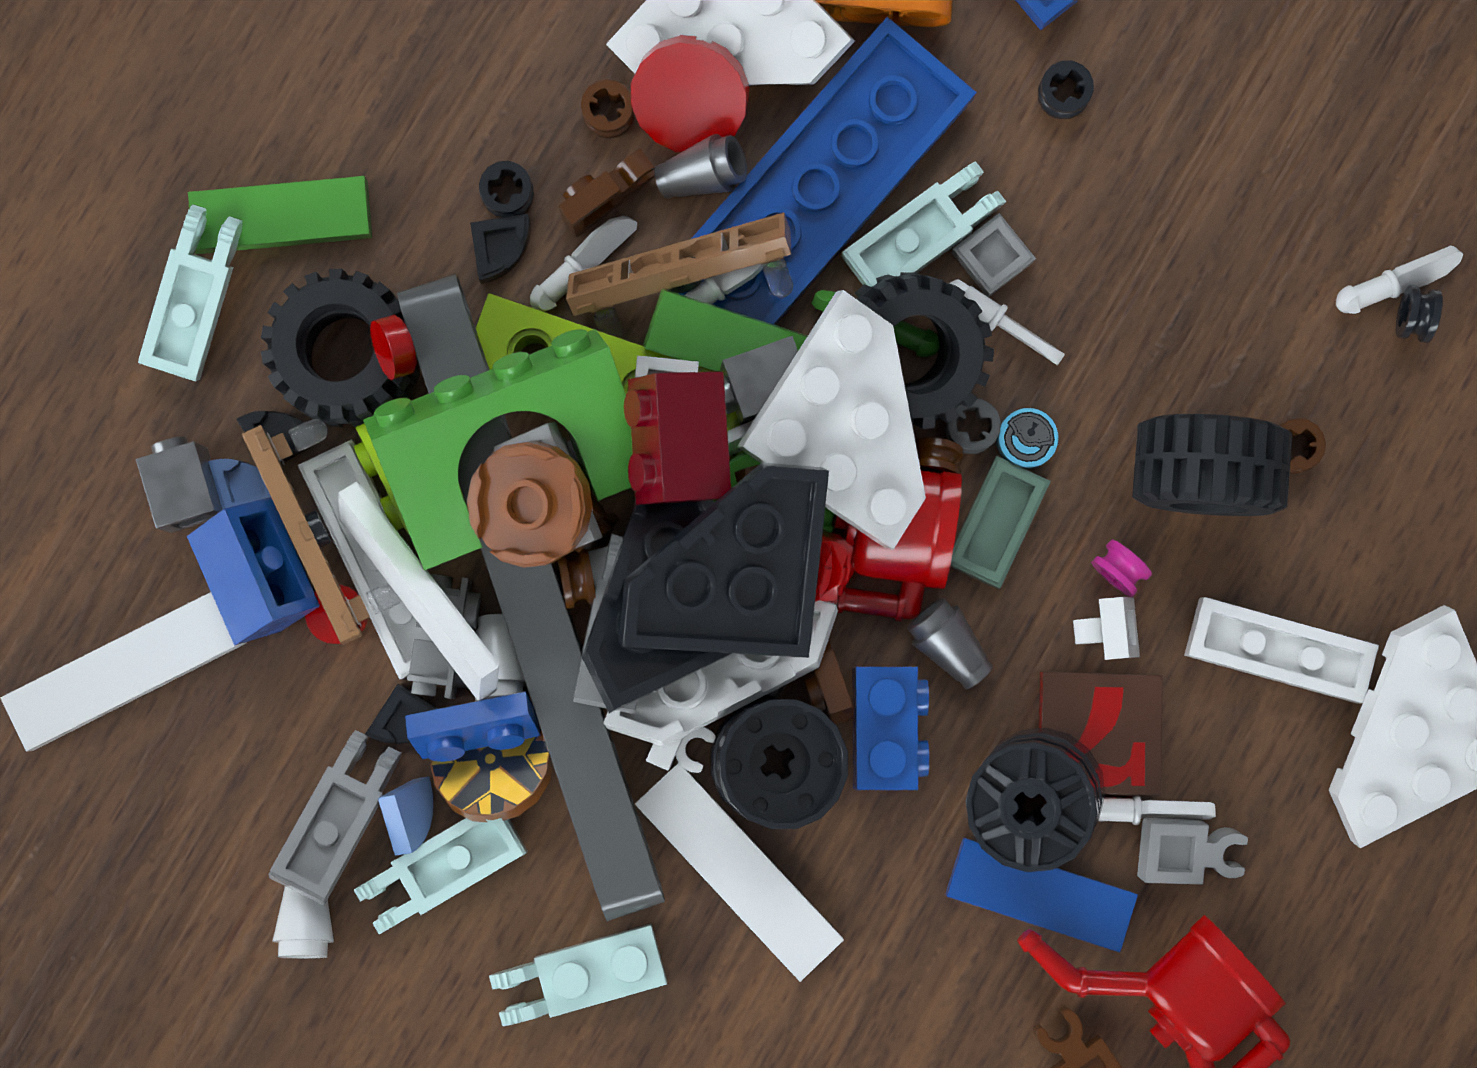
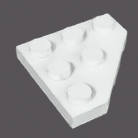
[606,0,855,85]
[737,290,926,549]
[603,600,838,747]
[1329,605,1477,848]

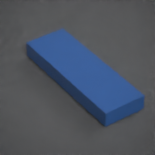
[945,837,1138,953]

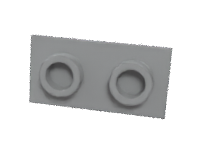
[407,574,481,699]

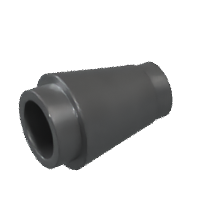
[655,134,747,199]
[907,598,993,689]

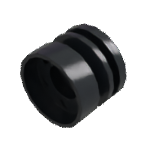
[710,699,848,829]
[965,727,1106,872]

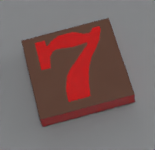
[1039,672,1163,796]

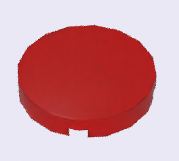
[631,35,750,152]

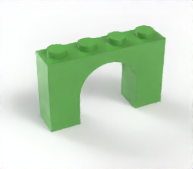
[363,329,633,571]

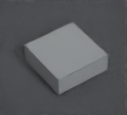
[951,213,1036,297]

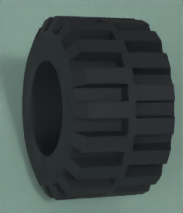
[261,269,420,428]
[854,272,994,429]
[1132,414,1292,516]

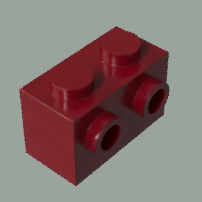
[624,372,731,505]

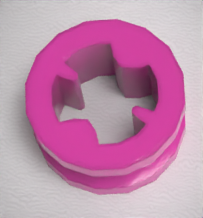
[1091,539,1152,597]

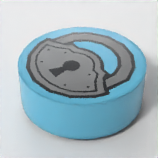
[997,408,1058,469]

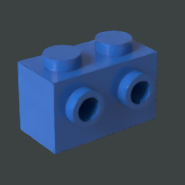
[187,497,320,646]
[852,667,929,790]

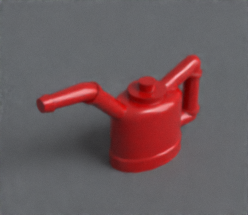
[829,471,962,622]
[1017,915,1290,1068]

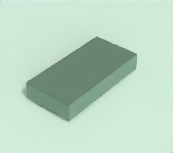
[950,456,1051,589]

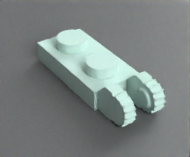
[841,161,1006,287]
[138,205,243,382]
[354,818,528,934]
[489,924,667,1026]

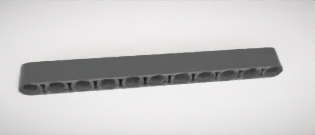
[397,274,665,921]

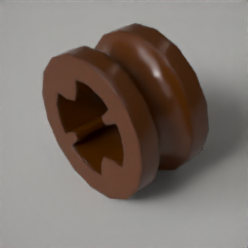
[581,79,635,138]
[1279,418,1326,474]
[915,438,963,474]
[557,550,596,609]

